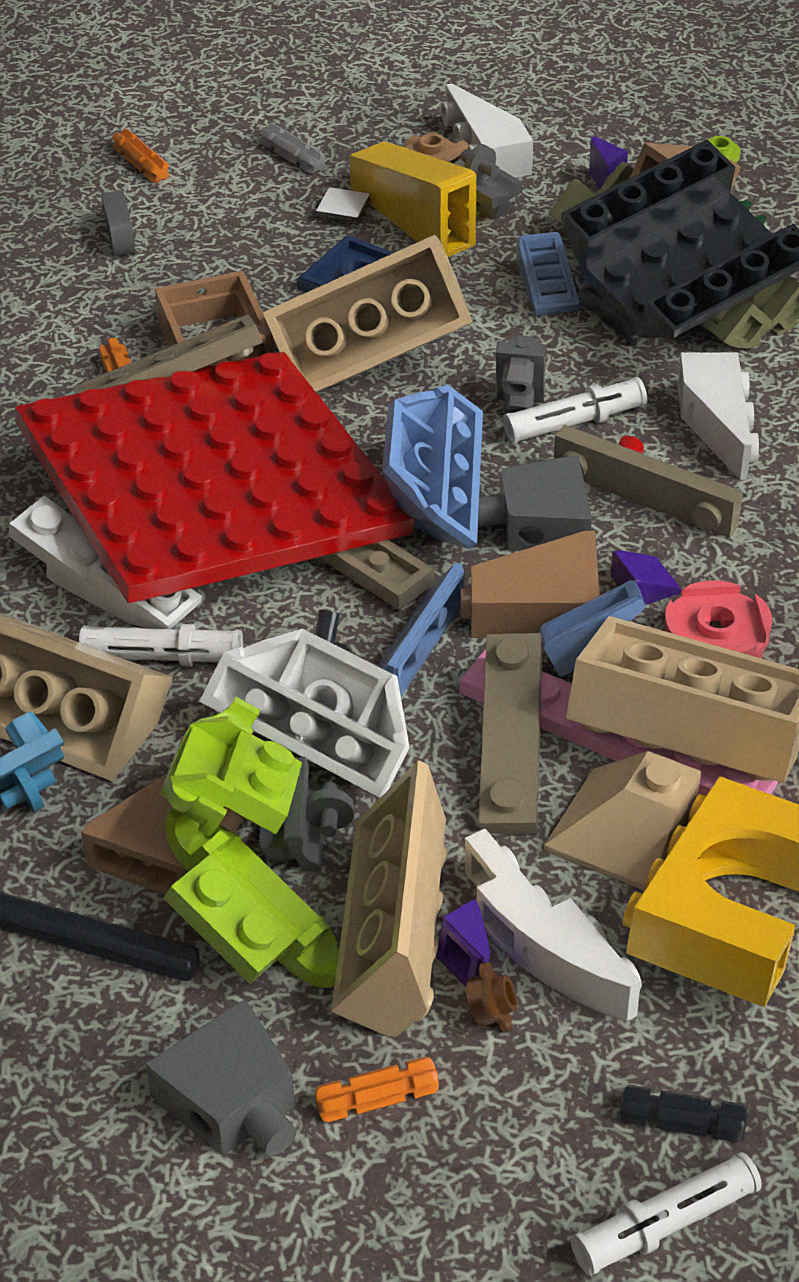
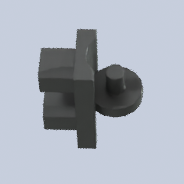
[454,144,523,220]
[495,335,545,415]
[259,756,355,872]

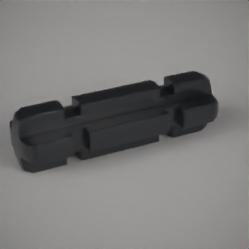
[620,1085,748,1142]

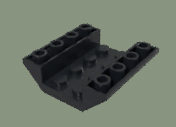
[561,139,799,338]

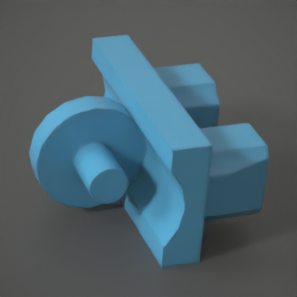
[0,712,64,813]

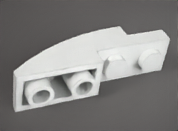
[9,496,202,629]
[465,829,642,1021]

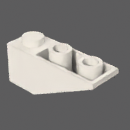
[441,84,533,177]
[677,352,759,480]

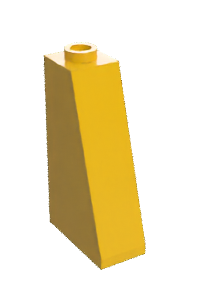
[350,141,477,257]

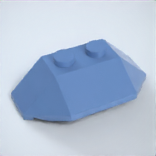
[382,384,483,549]

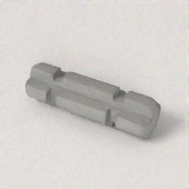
[260,123,326,175]

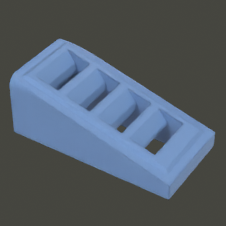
[516,232,580,316]
[539,580,646,679]

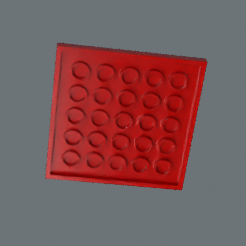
[15,352,415,604]

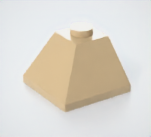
[544,751,701,891]

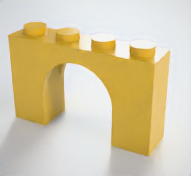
[623,776,799,1008]

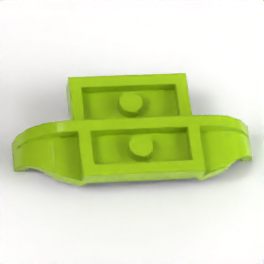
[159,696,302,835]
[163,808,339,988]

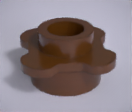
[466,961,518,1032]

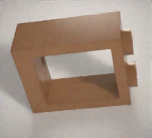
[155,271,274,368]

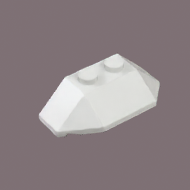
[199,629,410,798]

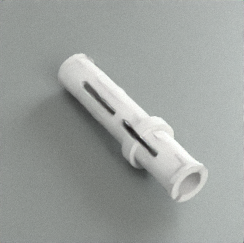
[503,377,647,444]
[79,624,243,667]
[571,1152,761,1276]

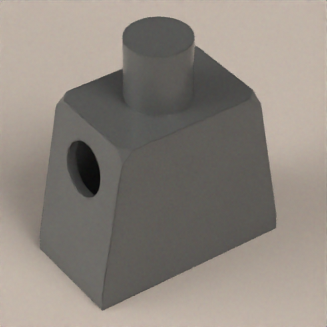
[478,455,592,551]
[146,999,297,1157]

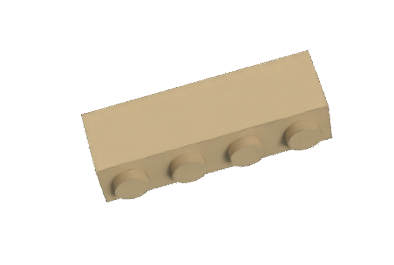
[263,235,473,392]
[0,614,173,781]
[566,616,799,783]
[331,760,447,1037]

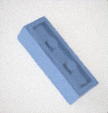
[378,563,464,697]

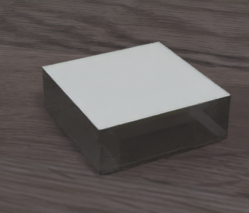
[316,187,370,229]

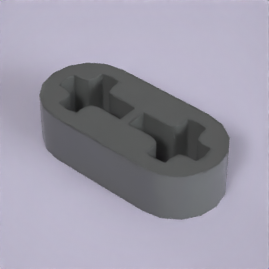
[101,190,135,256]

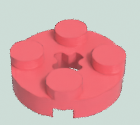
[664,580,772,659]

